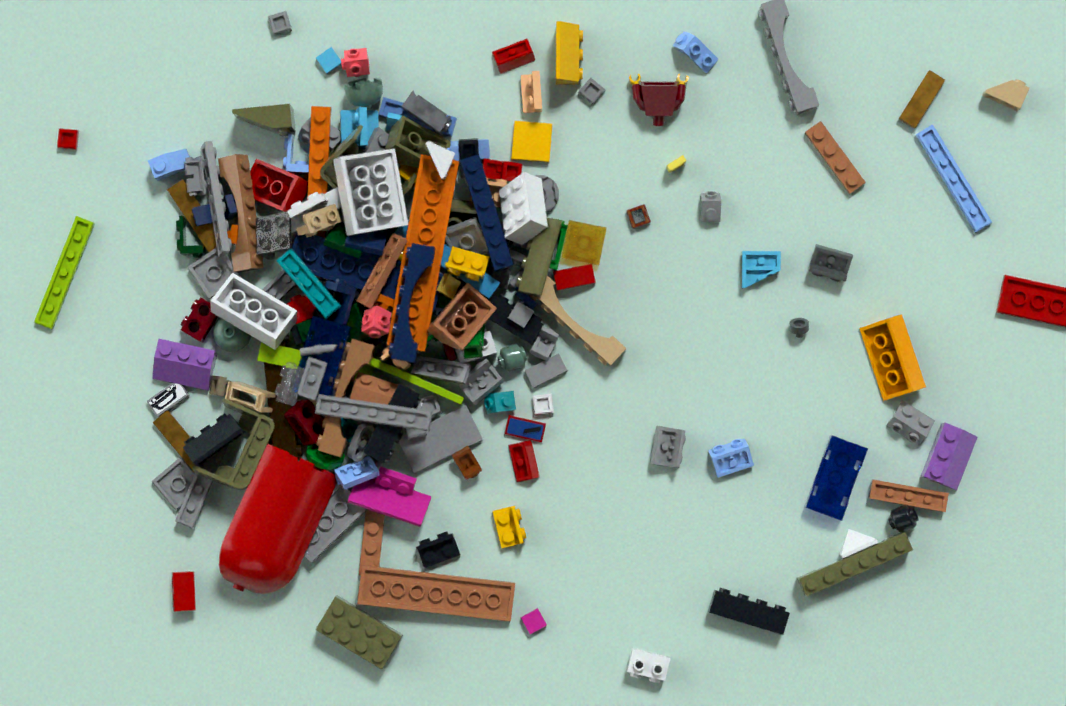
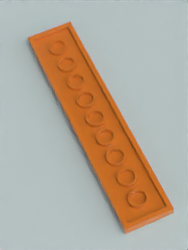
[387,154,459,352]

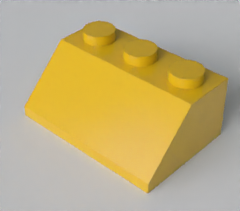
[556,21,583,85]

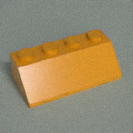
[859,314,926,401]

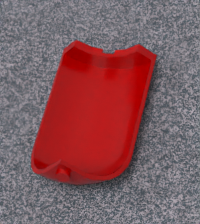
[219,443,337,594]

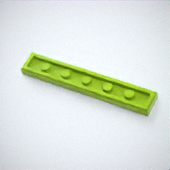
[34,216,95,330]
[257,342,374,381]
[369,357,464,404]

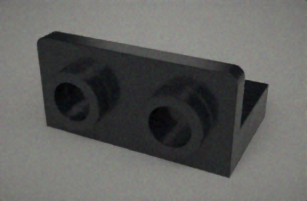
[416,531,461,568]

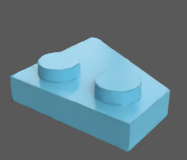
[742,251,781,288]

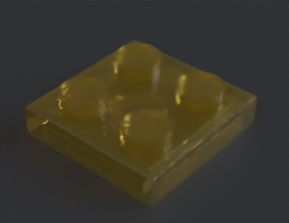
[562,220,606,266]

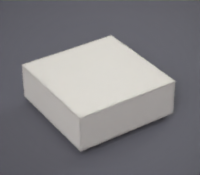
[533,394,554,415]

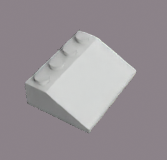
[333,149,408,236]

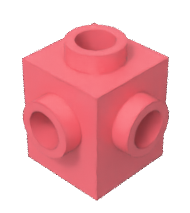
[341,48,370,77]
[362,305,391,338]

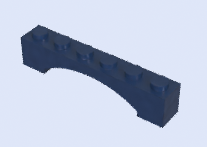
[460,154,513,273]
[388,243,436,363]

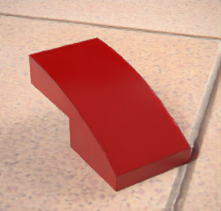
[482,158,523,182]
[553,264,596,291]

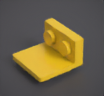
[445,246,490,281]

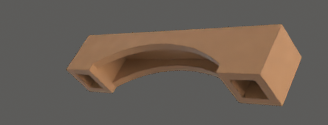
[218,154,264,272]
[316,339,376,457]

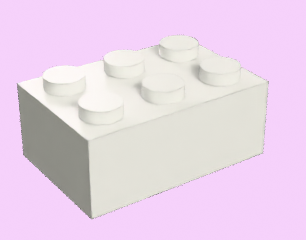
[499,172,548,245]

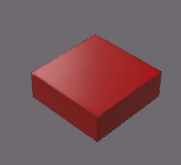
[57,128,79,150]

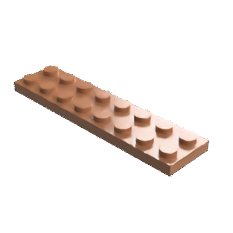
[357,565,515,621]

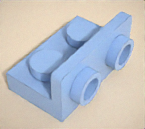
[708,439,754,477]
[334,456,380,490]

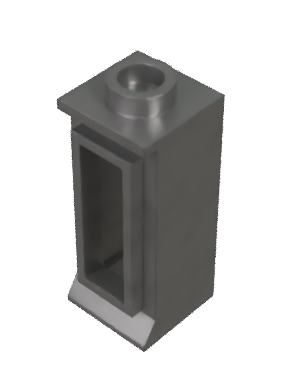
[402,91,452,134]

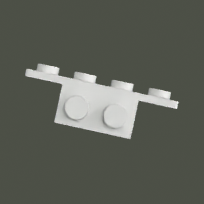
[275,187,342,237]

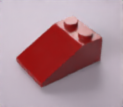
[250,159,308,214]

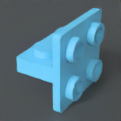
[340,107,379,149]

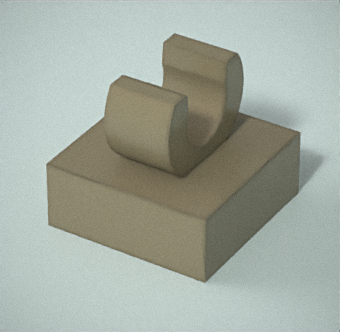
[209,375,232,397]

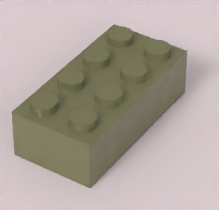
[315,595,403,669]

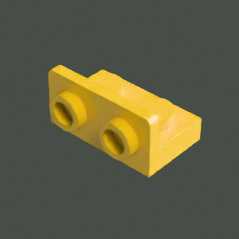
[492,506,527,548]

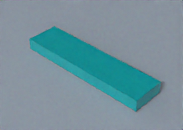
[276,248,341,319]

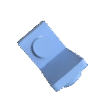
[283,133,309,175]

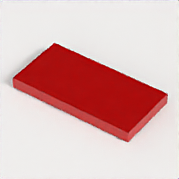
[996,275,1066,327]

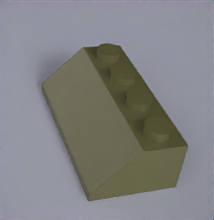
[516,218,562,298]

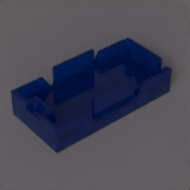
[291,316,352,398]
[804,435,868,521]

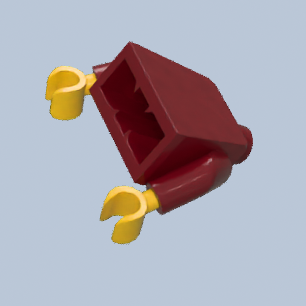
[629,74,689,126]

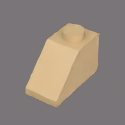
[982,79,1030,111]

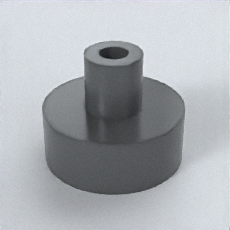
[790,318,809,338]

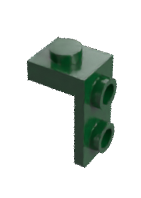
[176,215,206,258]

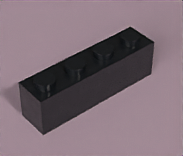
[479,292,544,345]
[363,383,421,463]
[708,587,790,635]

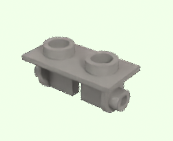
[184,156,207,197]

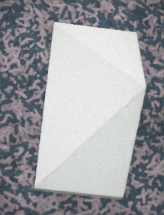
[426,141,455,180]
[839,529,878,558]

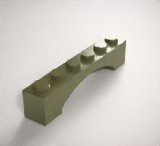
[797,532,913,596]

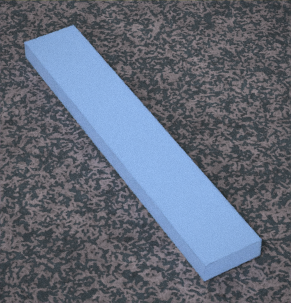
[916,125,992,232]

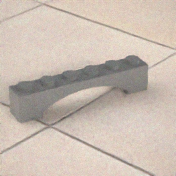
[758,0,819,115]

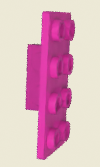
[348,466,431,527]

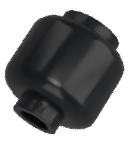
[888,505,919,533]

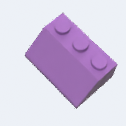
[152,339,217,391]
[921,422,978,490]

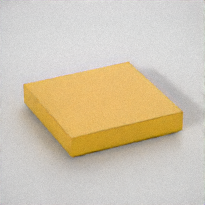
[511,121,552,162]

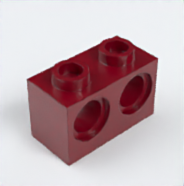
[180,297,219,343]
[284,399,325,445]

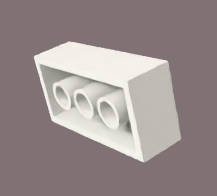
[211,273,297,350]

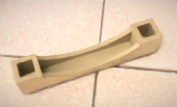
[529,275,626,366]

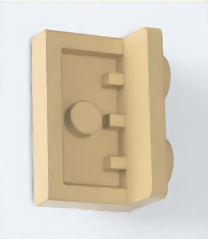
[296,204,341,237]

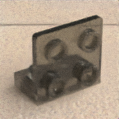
[256,211,292,260]

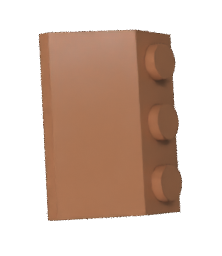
[427,283,497,351]
[350,372,413,424]

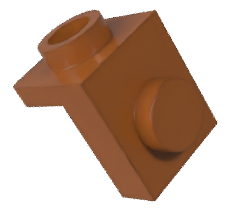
[452,446,482,480]

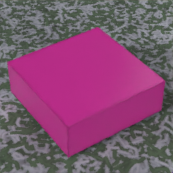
[521,608,547,634]

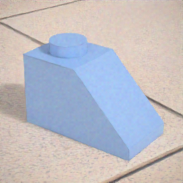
[148,149,189,181]

